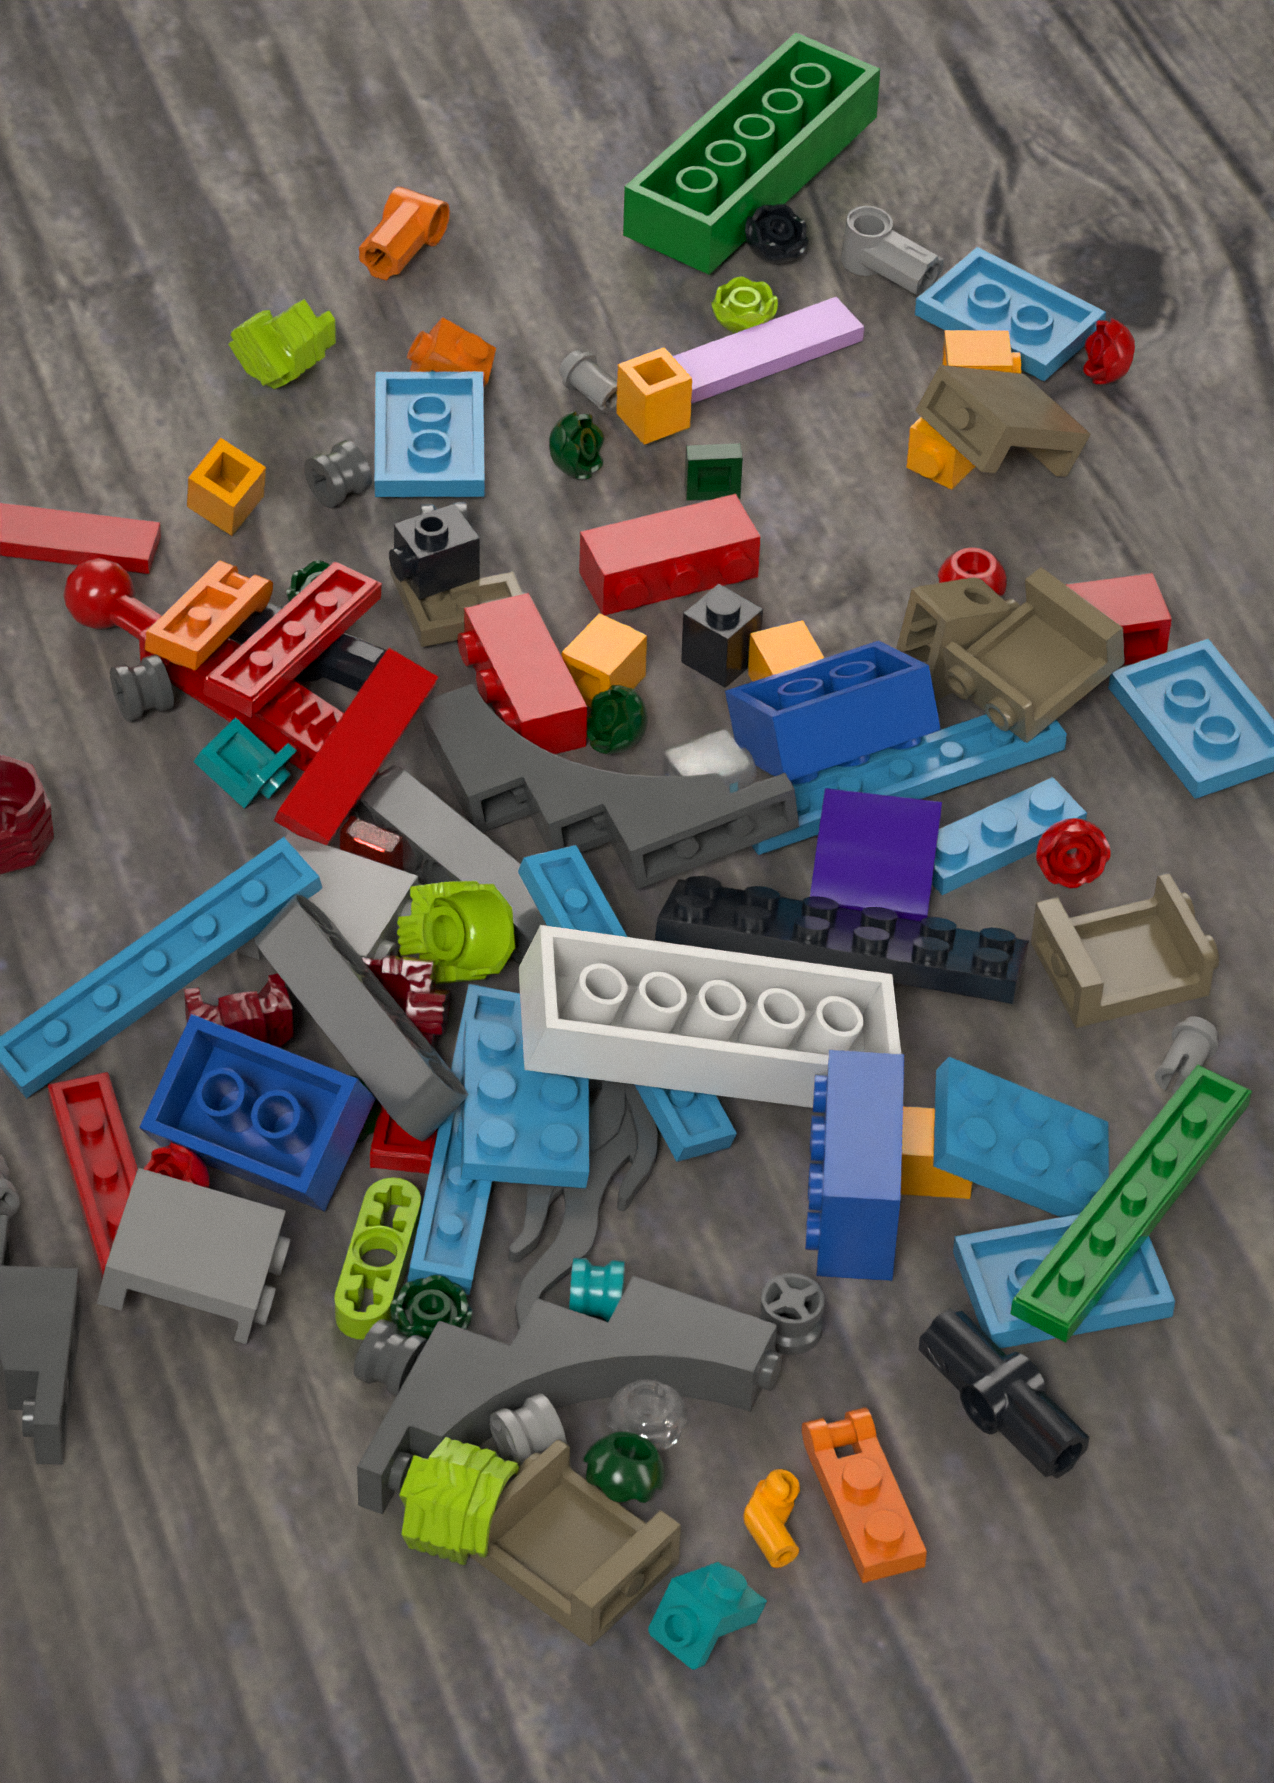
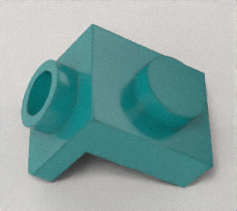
[193,717,297,809]
[648,1562,767,1670]

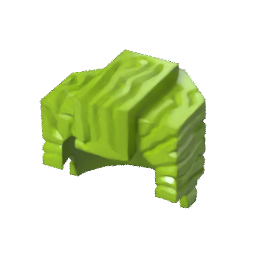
[228,299,336,389]
[397,881,515,984]
[399,1437,519,1565]

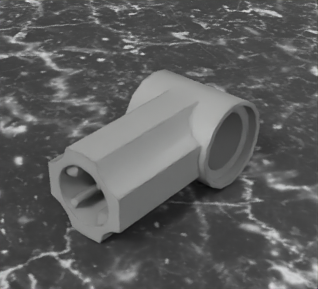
[841,206,944,296]

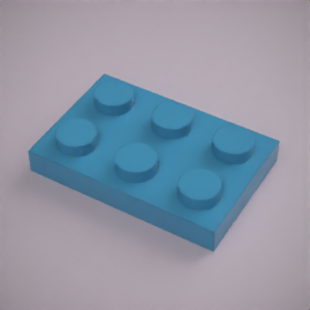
[915,247,1106,381]
[374,372,485,498]
[1108,639,1274,799]
[461,1018,589,1188]
[933,1057,1109,1217]
[953,1214,1175,1349]

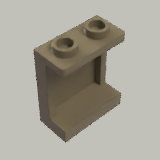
[915,365,1091,477]
[943,567,1124,743]
[1031,873,1219,1028]
[471,1439,681,1647]

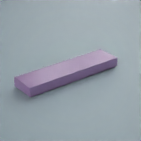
[673,297,864,404]

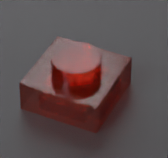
[339,816,403,871]

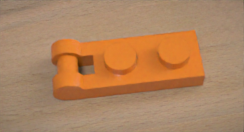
[145,560,273,671]
[802,1407,927,1583]

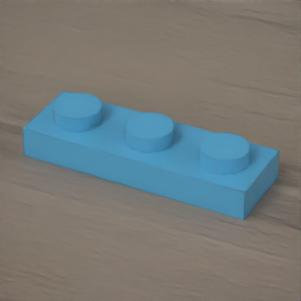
[932,777,1087,895]

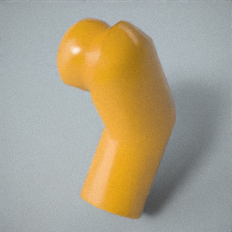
[743,1469,800,1568]

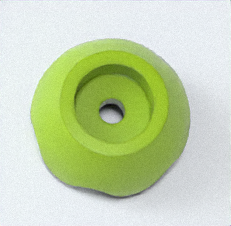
[711,276,778,334]

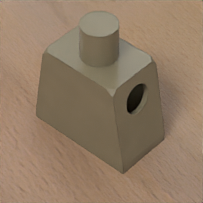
[896,577,1020,701]

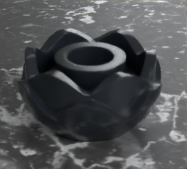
[745,204,808,264]

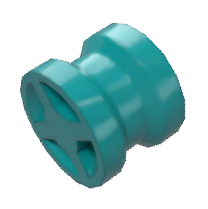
[569,1257,625,1322]

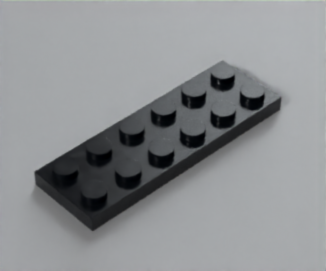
[655,876,1029,1004]

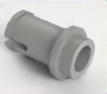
[559,350,617,414]
[1155,1016,1219,1094]

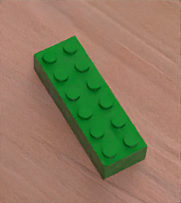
[623,32,881,275]

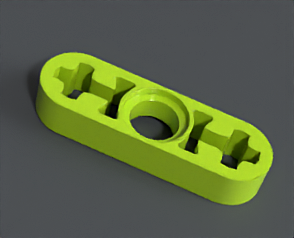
[334,1177,421,1340]

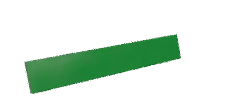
[1010,1064,1252,1343]

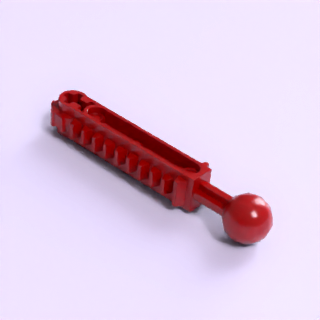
[63,558,380,776]

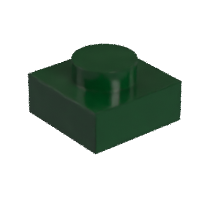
[684,443,743,501]

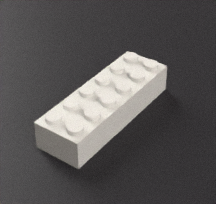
[519,925,901,1108]

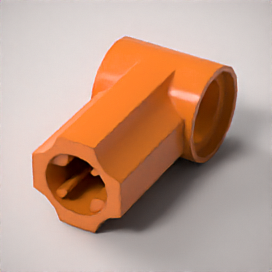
[359,186,450,281]

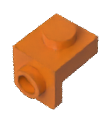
[407,317,496,388]

